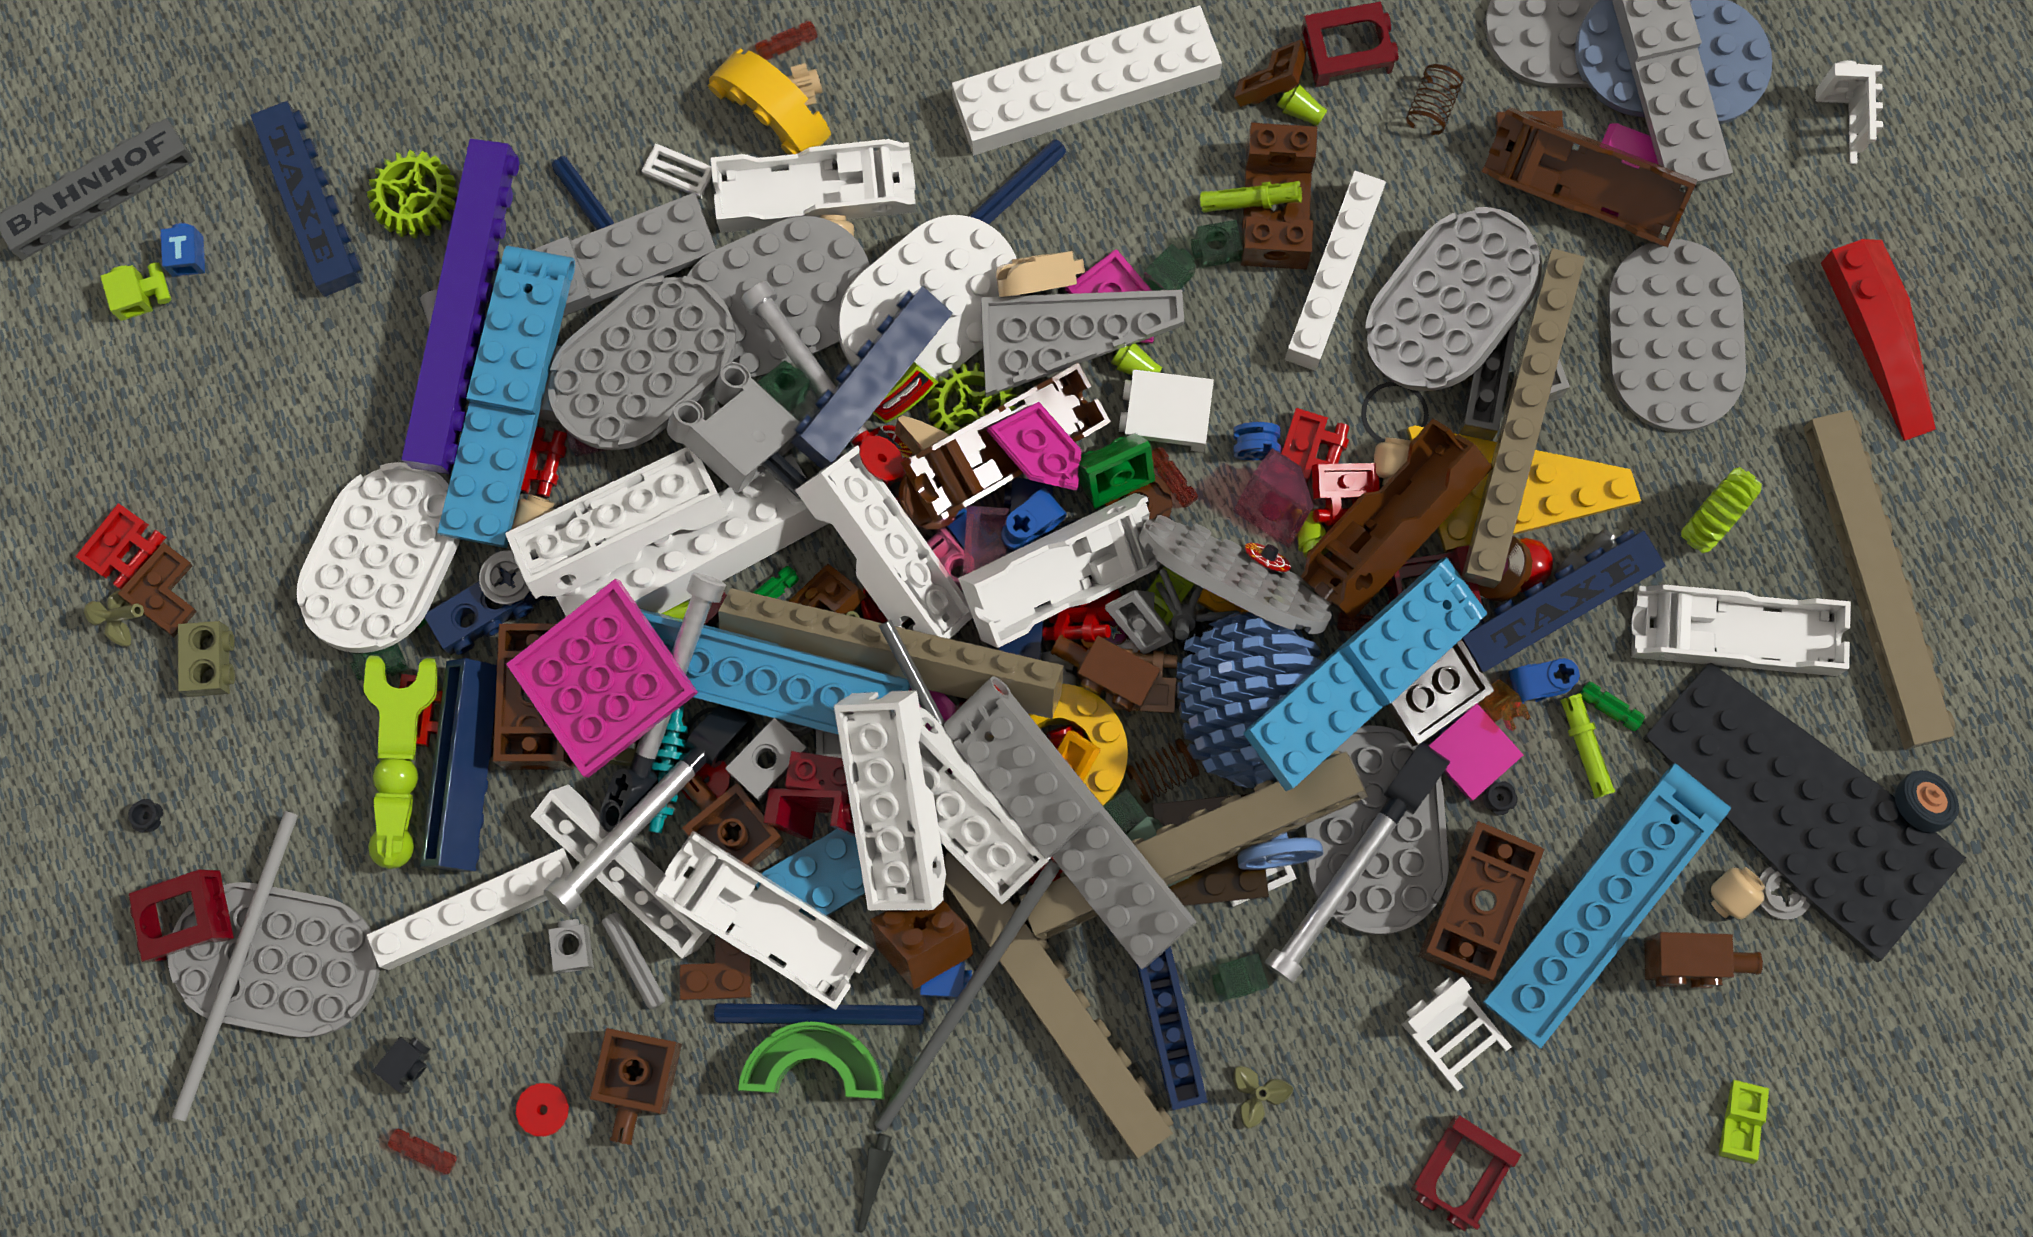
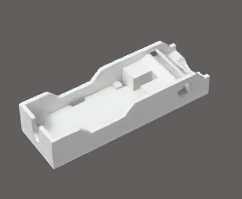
[711,139,916,233]
[795,445,973,639]
[505,447,729,599]
[958,493,1161,648]
[1631,585,1851,676]
[834,690,946,910]
[892,707,1051,904]
[654,831,875,1010]

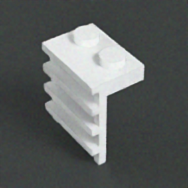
[1816,60,1883,165]
[1401,977,1512,1092]

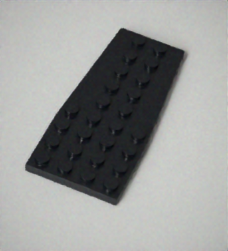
[1643,663,1966,962]

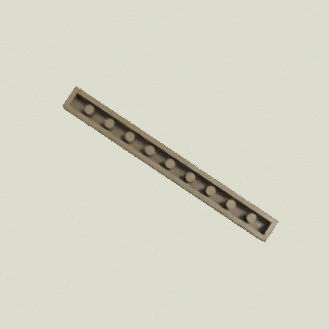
[1461,248,1585,589]
[1803,410,1955,750]
[718,588,1063,719]
[1019,751,1368,940]
[933,852,1174,1159]

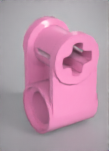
[927,527,975,590]

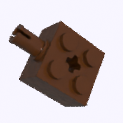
[1050,634,1160,713]
[682,775,785,868]
[870,900,973,990]
[1644,932,1763,989]
[590,1028,682,1145]

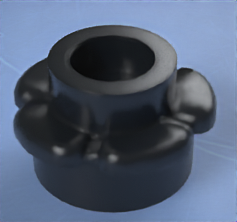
[1483,781,1518,815]
[128,799,163,833]

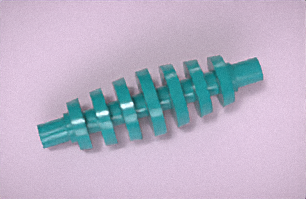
[648,706,688,834]

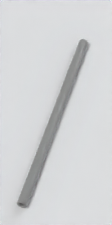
[172,811,298,1121]

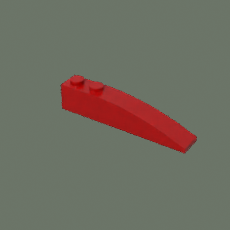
[1821,239,1936,441]

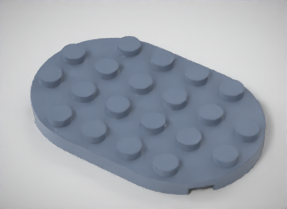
[1575,0,1772,125]

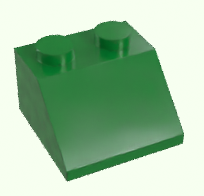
[1078,433,1155,509]

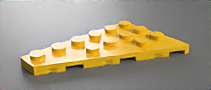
[1407,426,1641,553]

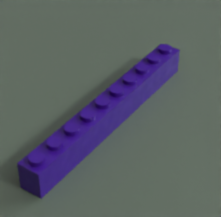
[401,139,519,474]

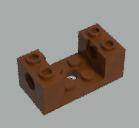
[1241,123,1317,270]
[493,623,574,770]
[1418,821,1545,985]

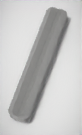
[602,912,665,1009]

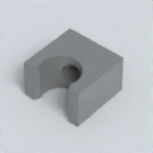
[725,718,808,806]

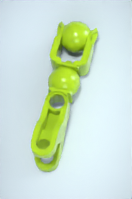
[364,655,437,869]

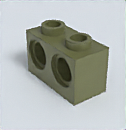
[178,621,235,697]

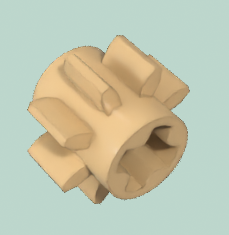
[788,63,823,106]

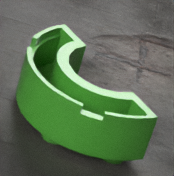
[738,1022,884,1100]

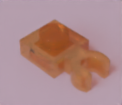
[1477,679,1531,731]

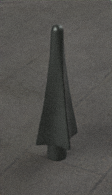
[857,1133,894,1233]

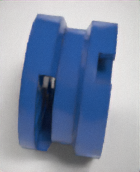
[1233,422,1281,460]

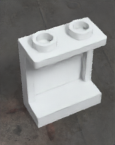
[1119,369,1214,452]

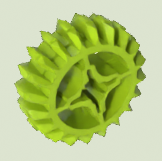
[367,149,458,239]
[927,362,1017,435]
[1681,467,1762,553]

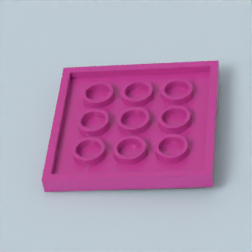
[506,579,698,778]

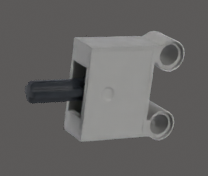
[667,362,808,499]

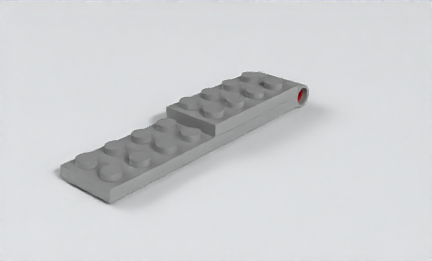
[1612,0,1733,188]
[420,192,717,348]
[944,676,1197,969]

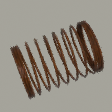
[1406,64,1464,135]
[1126,738,1200,804]

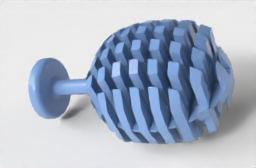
[1176,612,1324,870]

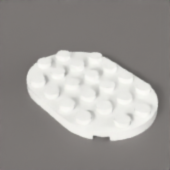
[838,215,1020,384]
[297,462,461,653]

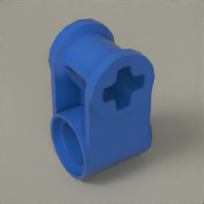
[1001,488,1067,550]
[1508,658,1580,706]

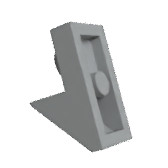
[1105,590,1173,655]

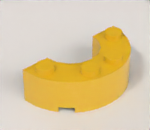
[708,48,831,155]
[1028,684,1128,808]

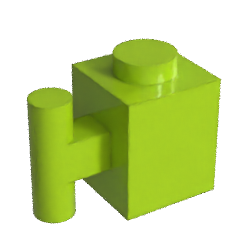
[100,263,171,321]

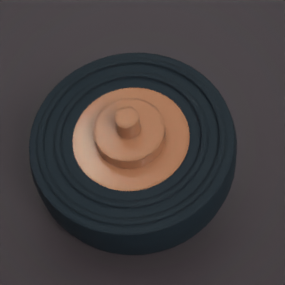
[1895,770,1959,833]

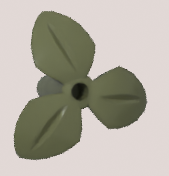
[84,590,144,647]
[1233,1066,1294,1128]

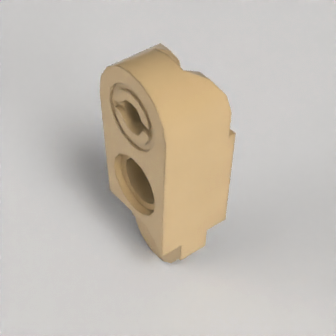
[996,251,1085,297]

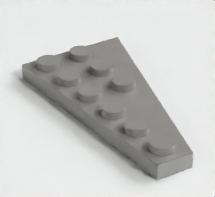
[981,290,1184,397]

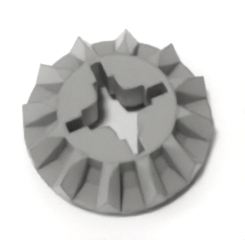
[479,550,530,606]
[1759,867,1810,920]

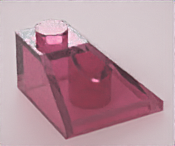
[1233,448,1314,548]

